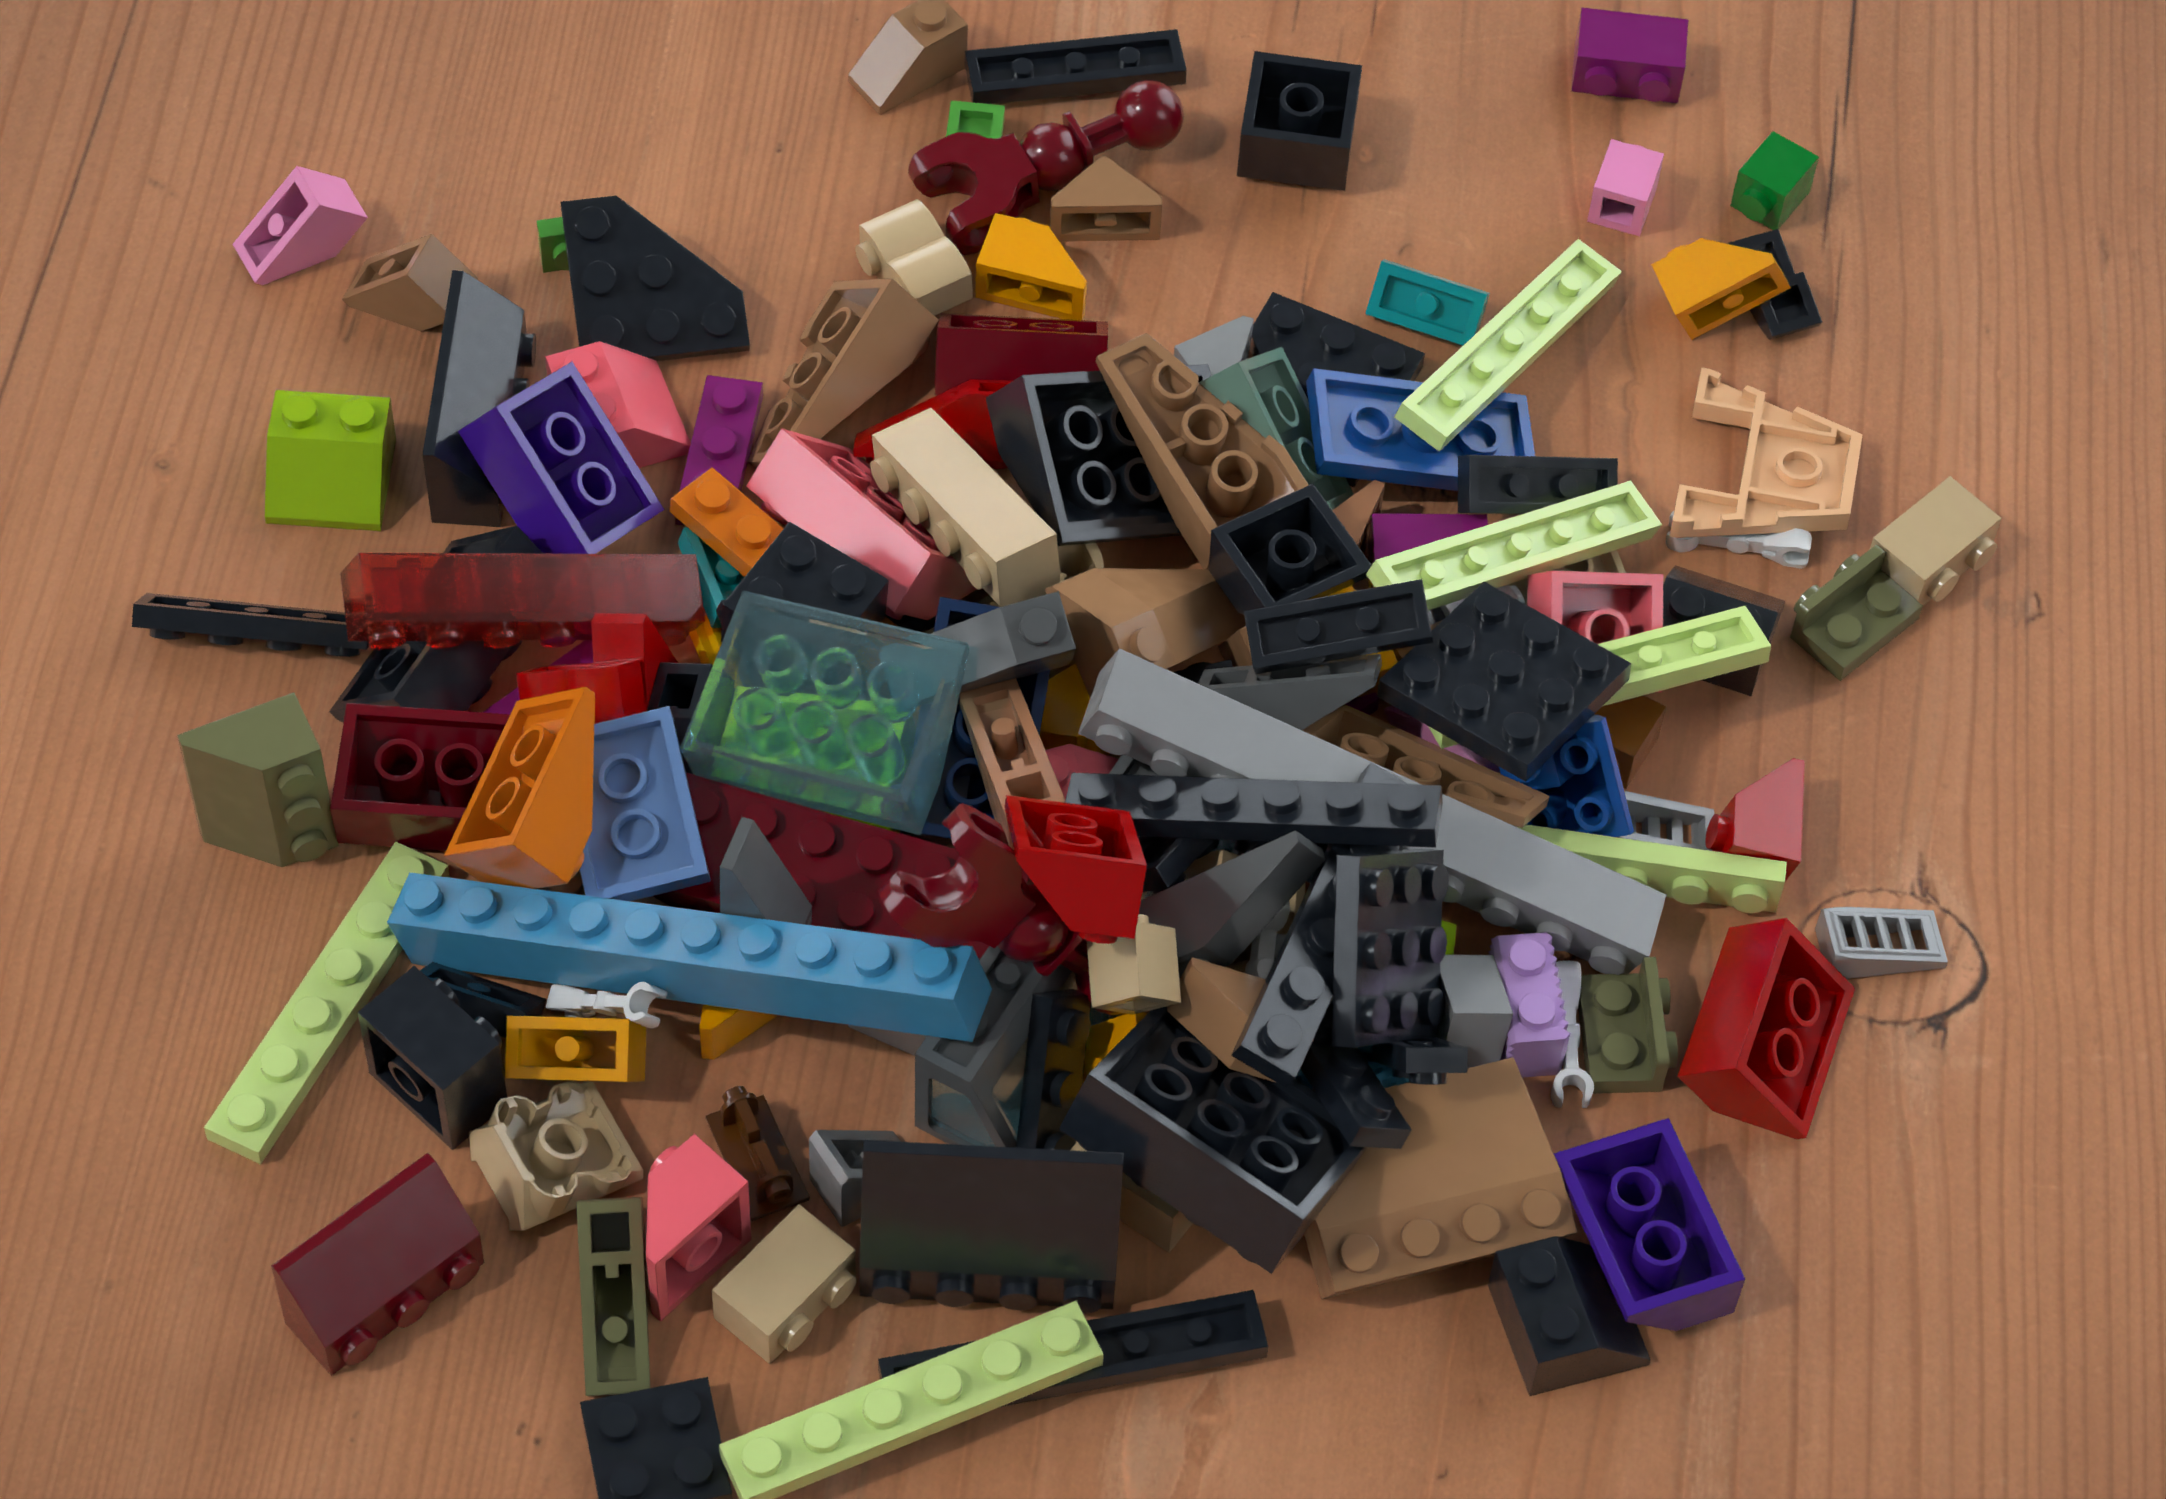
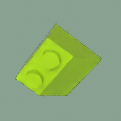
[265,390,396,531]

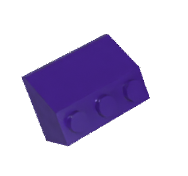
[458,362,665,573]
[1554,1118,1745,1331]

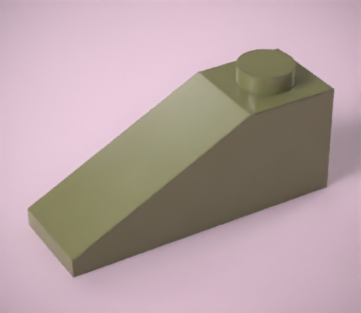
[576,1197,650,1396]

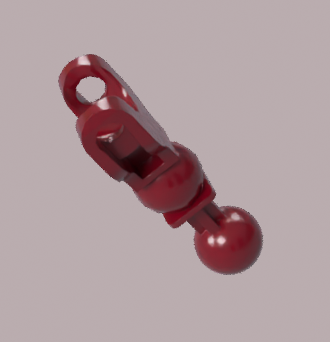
[908,80,1184,255]
[878,803,1125,1015]

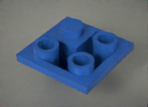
[1499,714,1634,837]

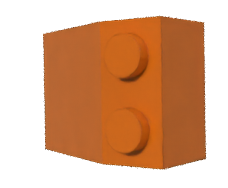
[444,687,595,889]

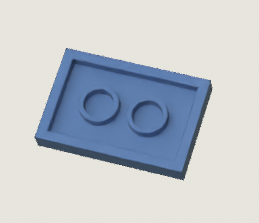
[580,706,711,901]

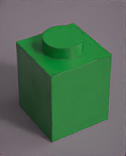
[1730,131,1819,230]

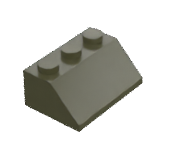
[177,692,339,867]

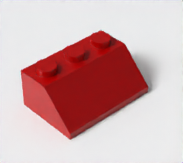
[1004,795,1147,944]
[1677,918,1855,1140]

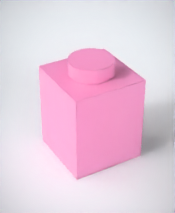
[1587,139,1664,237]

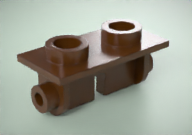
[705,1086,810,1222]

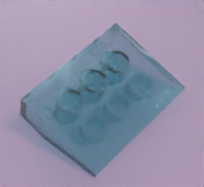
[680,591,970,835]

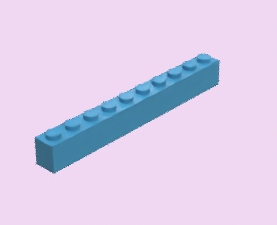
[387,873,992,1042]

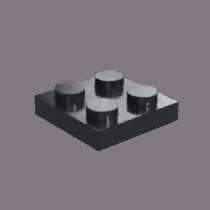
[580,1377,733,1499]

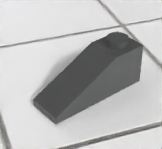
[880,591,1076,712]
[1198,654,1382,730]
[720,817,812,925]
[1139,830,1326,979]

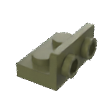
[1790,545,1923,681]
[1578,957,1678,1094]

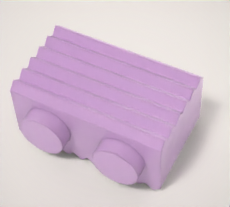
[1489,932,1570,1078]

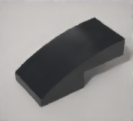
[1728,229,1822,340]

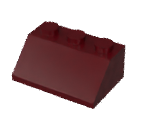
[935,313,1108,395]
[330,703,510,851]
[271,1153,485,1376]

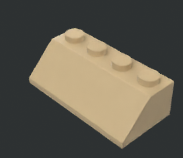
[870,408,1060,607]

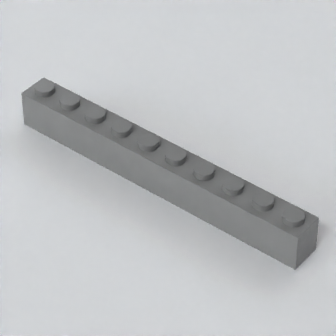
[1078,648,1666,975]

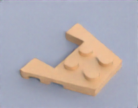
[1670,367,1863,538]

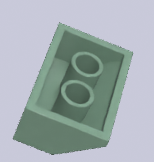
[1199,347,1354,510]

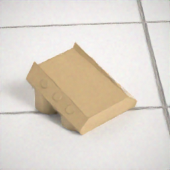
[469,1081,643,1231]

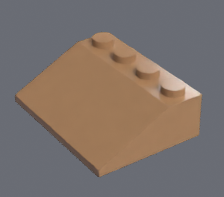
[1305,1057,1577,1299]

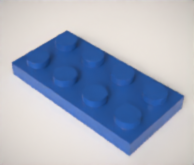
[1306,368,1535,491]

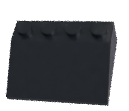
[986,364,1211,546]
[1059,1006,1368,1274]
[860,1140,1124,1314]

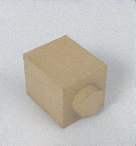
[1087,914,1181,1015]

